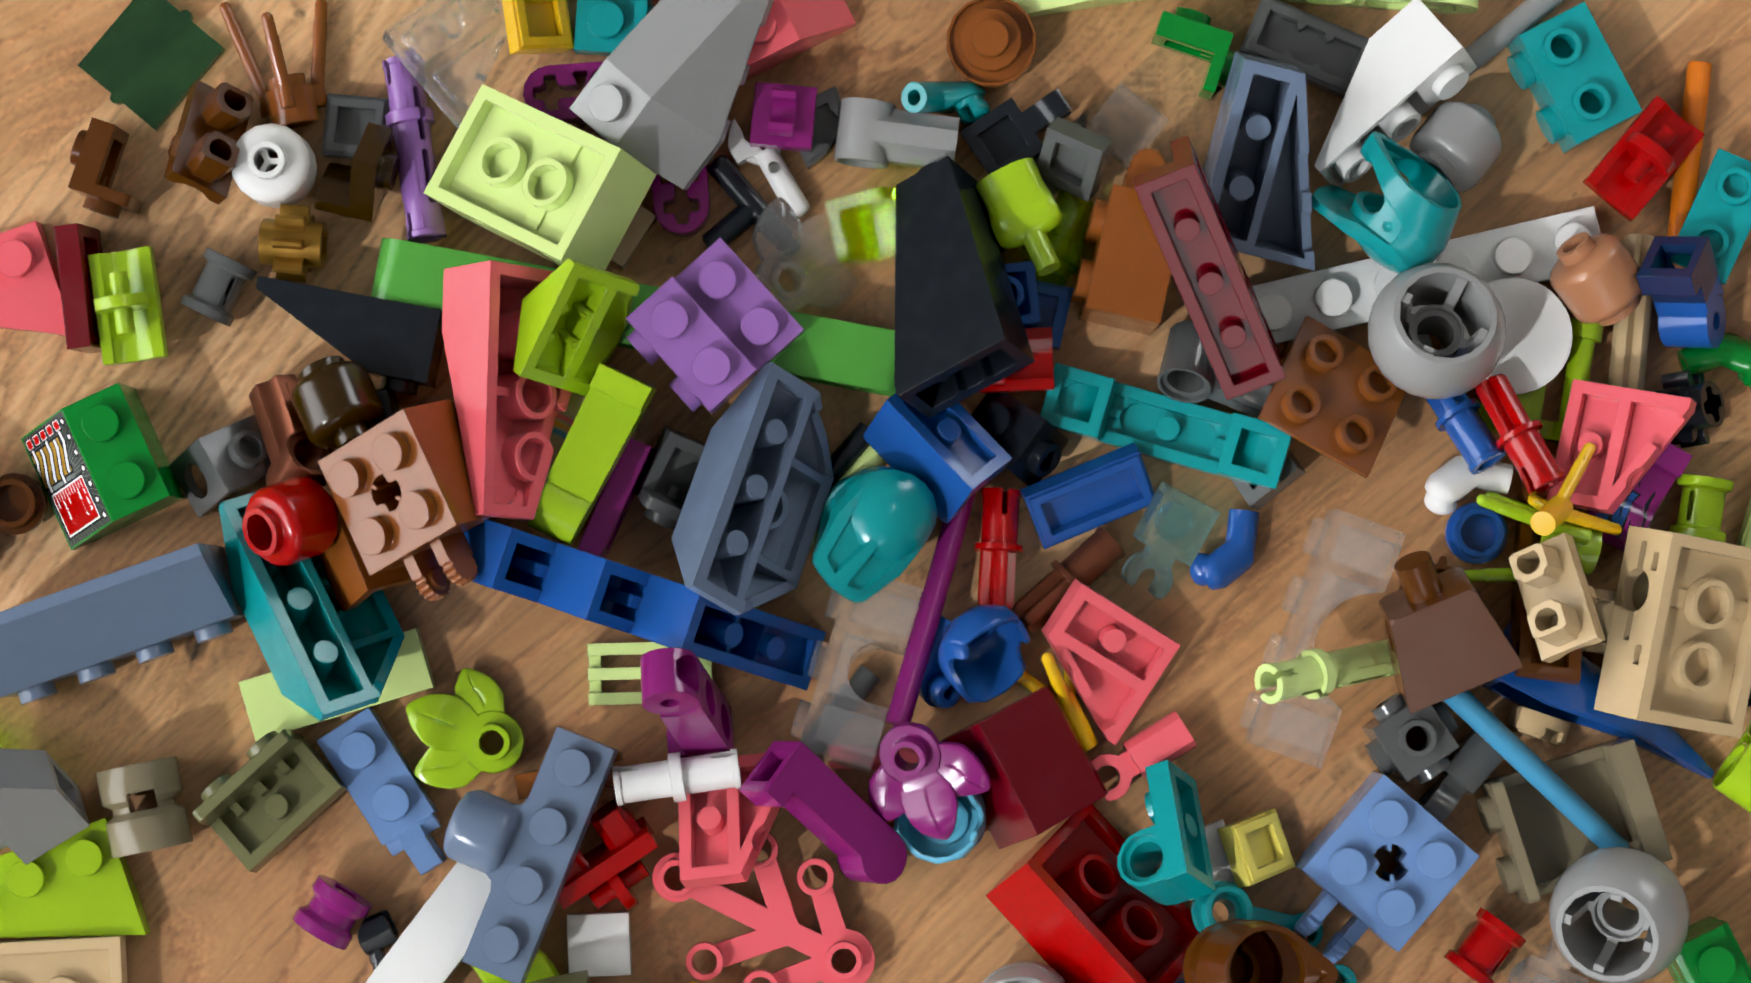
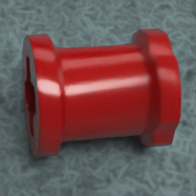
[1444,907,1526,983]

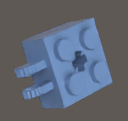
[1294,771,1480,964]

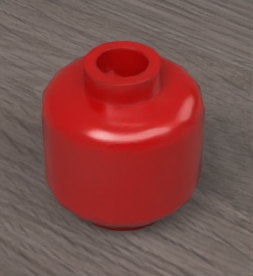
[242,477,338,566]

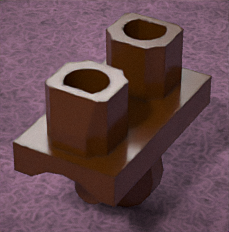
[163,80,254,205]

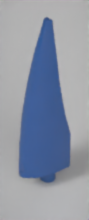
[1480,621,1714,779]

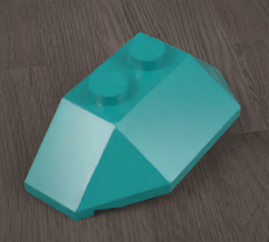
[219,491,405,721]

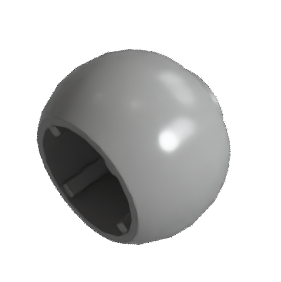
[1368,263,1506,399]
[1549,847,1690,983]

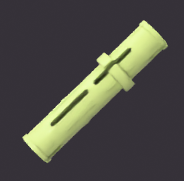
[1254,639,1394,704]

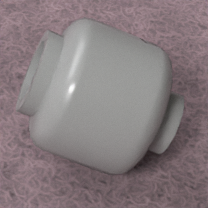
[1409,101,1502,193]

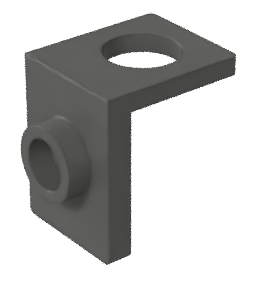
[170,414,271,518]

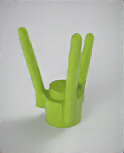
[1464,491,1603,582]

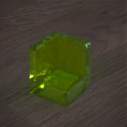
[825,186,896,265]

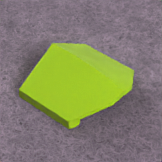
[513,258,640,396]

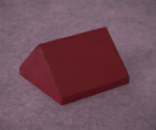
[942,684,1108,849]

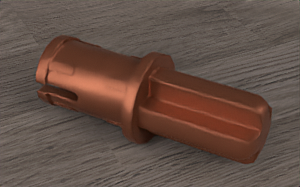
[1012,526,1126,632]

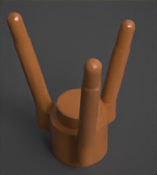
[219,0,327,129]

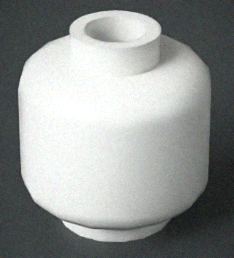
[231,123,318,208]

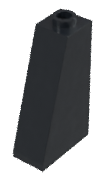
[894,156,1035,418]

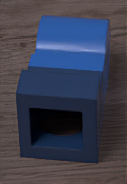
[1636,236,1726,348]

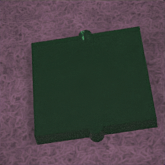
[78,0,226,131]

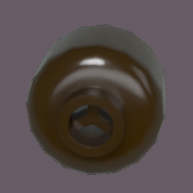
[291,356,384,449]

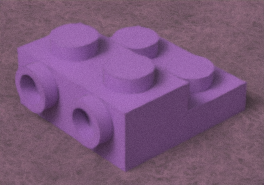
[626,237,805,415]

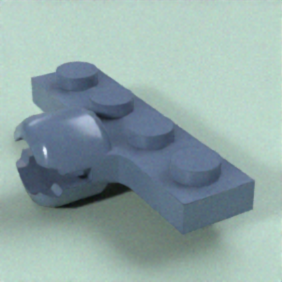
[443,726,619,983]

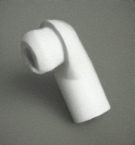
[1424,455,1513,515]

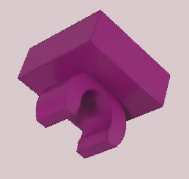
[749,82,818,152]

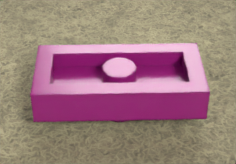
[577,438,654,559]

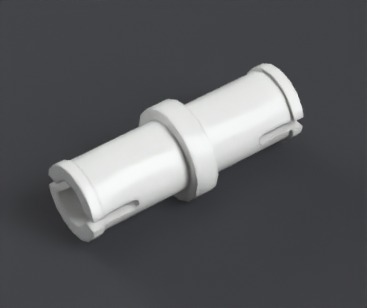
[612,748,742,806]

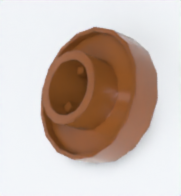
[947,0,1037,88]

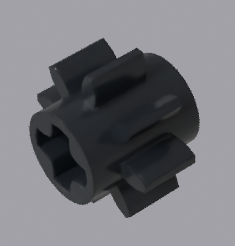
[1653,370,1725,448]

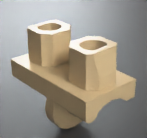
[1509,533,1606,663]

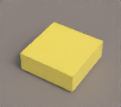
[1217,808,1296,888]

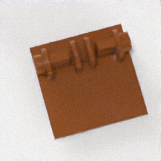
[1258,315,1406,478]

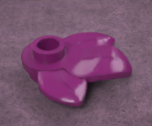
[868,722,991,840]

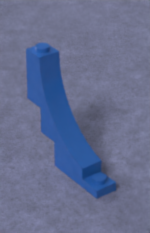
[464,519,826,691]

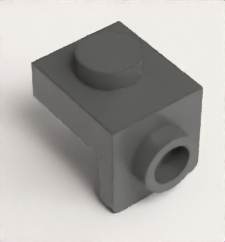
[634,425,706,530]

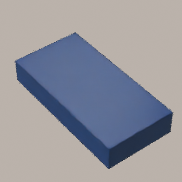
[1020,442,1158,549]

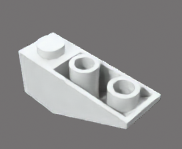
[1314,0,1477,187]

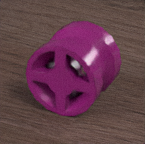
[293,875,372,950]

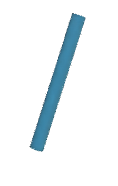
[1443,691,1629,849]

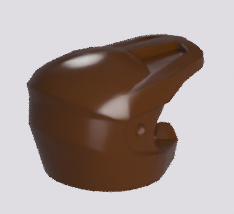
[1183,919,1338,983]

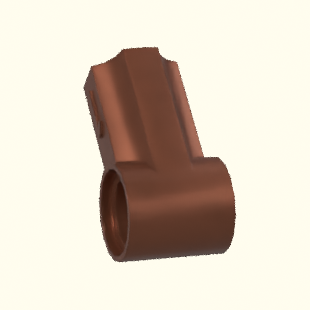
[249,374,338,487]

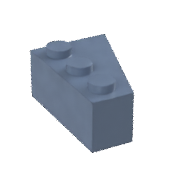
[1203,51,1315,271]

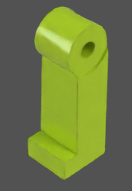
[528,363,657,546]

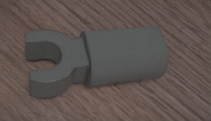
[1417,729,1504,823]

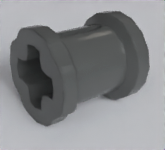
[180,247,257,327]

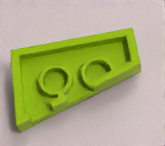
[0,817,151,938]

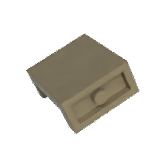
[1476,738,1673,904]

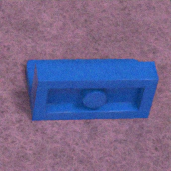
[863,393,1012,523]

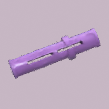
[382,54,447,243]

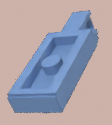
[317,707,447,875]

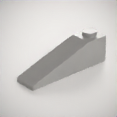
[569,0,774,190]

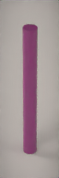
[885,493,976,726]

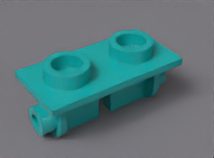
[1671,148,1751,285]

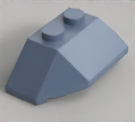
[671,362,834,615]

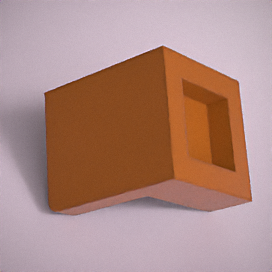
[319,521,412,612]

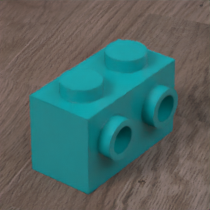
[1507,1,1642,154]

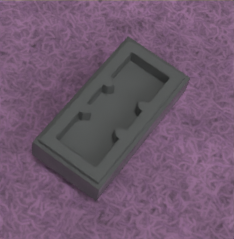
[1239,0,1369,99]

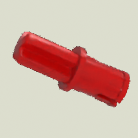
[1476,373,1566,496]
[974,487,1023,610]

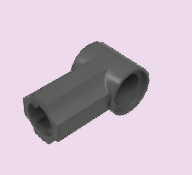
[1157,320,1274,419]

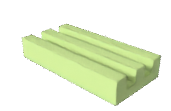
[587,642,713,706]

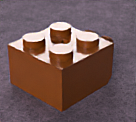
[1071,147,1171,336]
[318,398,491,602]

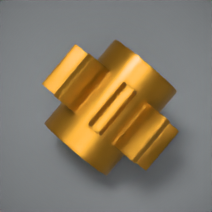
[258,204,329,283]

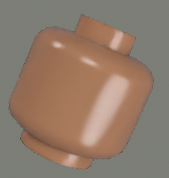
[1550,232,1641,326]

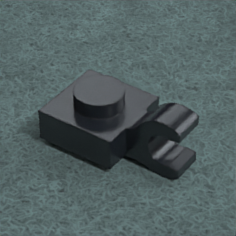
[960,88,1071,175]

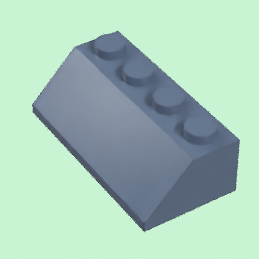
[0,543,245,705]

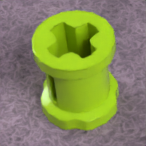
[1670,474,1734,542]

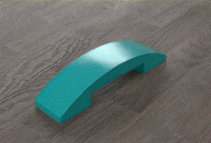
[1040,363,1293,490]

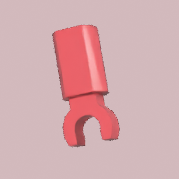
[1091,711,1197,801]

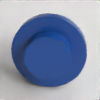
[1445,502,1508,564]

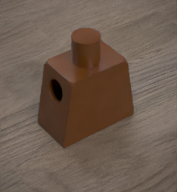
[1379,551,1523,714]

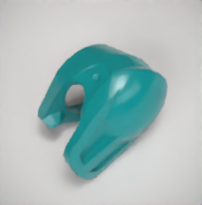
[1312,131,1462,273]
[812,466,937,603]

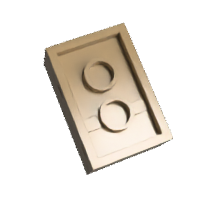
[1594,525,1751,739]

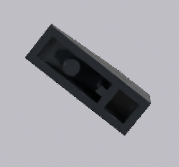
[256,276,444,396]

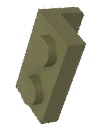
[192,729,347,873]

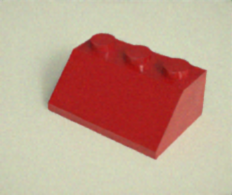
[985,804,1199,983]

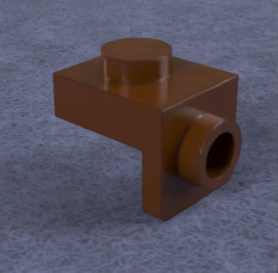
[68,117,143,219]

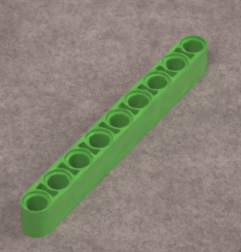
[371,238,896,397]

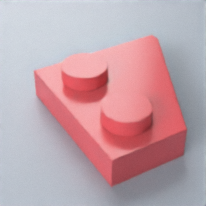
[0,221,66,336]

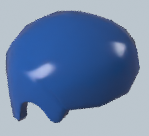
[938,604,1031,703]

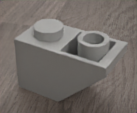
[0,748,90,865]

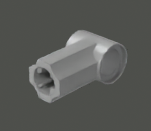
[834,97,960,169]

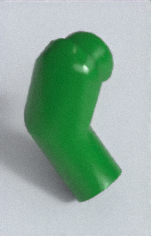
[1677,332,1751,388]

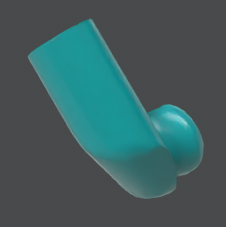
[901,81,990,126]

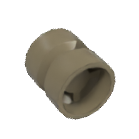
[95,756,193,858]

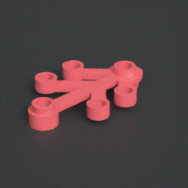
[652,832,875,983]

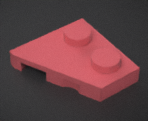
[1546,379,1697,515]
[1041,578,1181,745]
[678,753,781,888]

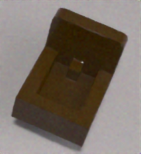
[313,122,400,222]

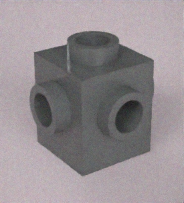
[1362,691,1460,784]

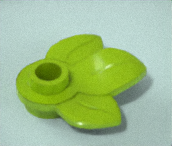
[406,668,525,789]

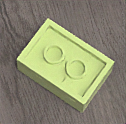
[423,84,657,270]

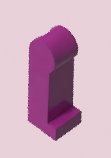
[640,647,734,758]
[739,741,907,884]

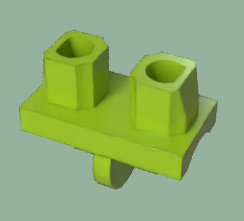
[88,246,169,366]

